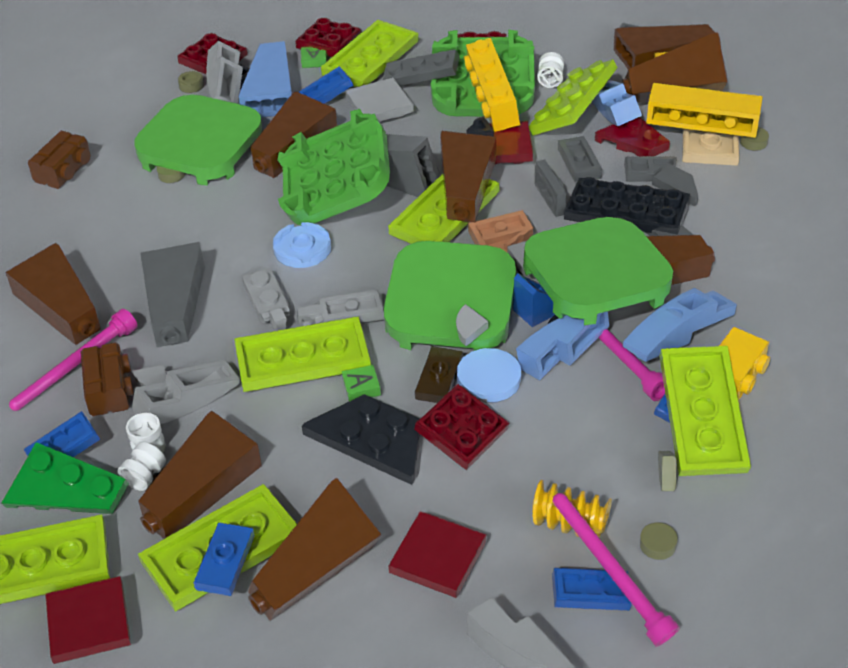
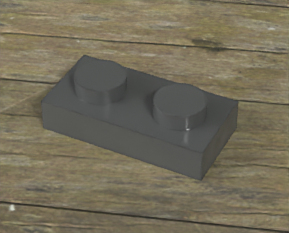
[558,136,602,182]

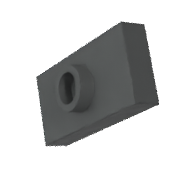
[534,159,566,217]

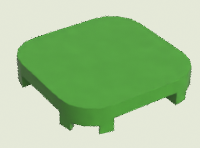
[431,29,535,117]
[134,95,263,186]
[277,109,390,225]
[523,217,673,325]
[384,241,516,351]

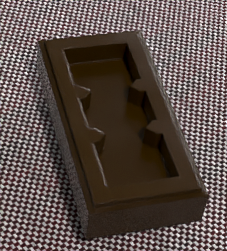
[415,346,463,403]

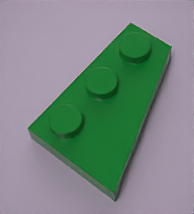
[1,442,129,514]

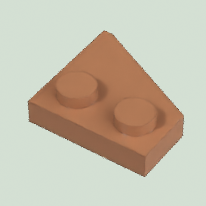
[468,210,533,252]

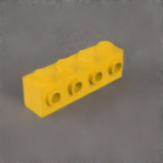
[463,38,520,132]
[646,83,763,138]

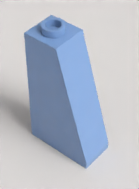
[239,41,292,117]

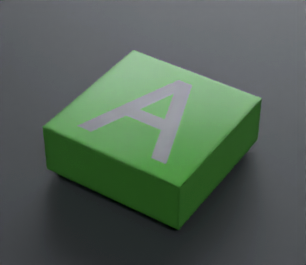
[301,47,327,68]
[342,365,381,401]

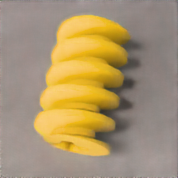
[532,479,612,537]

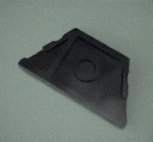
[302,394,420,485]

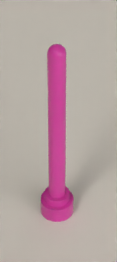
[9,308,138,411]
[598,329,665,401]
[553,493,680,647]

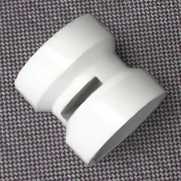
[538,52,564,88]
[126,413,166,453]
[118,442,166,491]

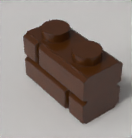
[28,130,91,189]
[81,342,134,417]

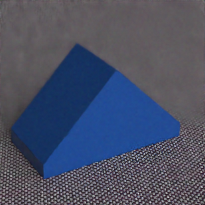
[513,273,555,327]

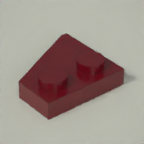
[595,117,670,156]

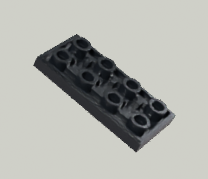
[564,177,690,235]

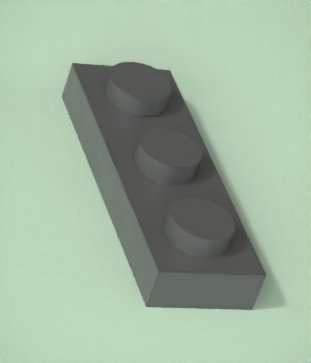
[383,49,460,86]

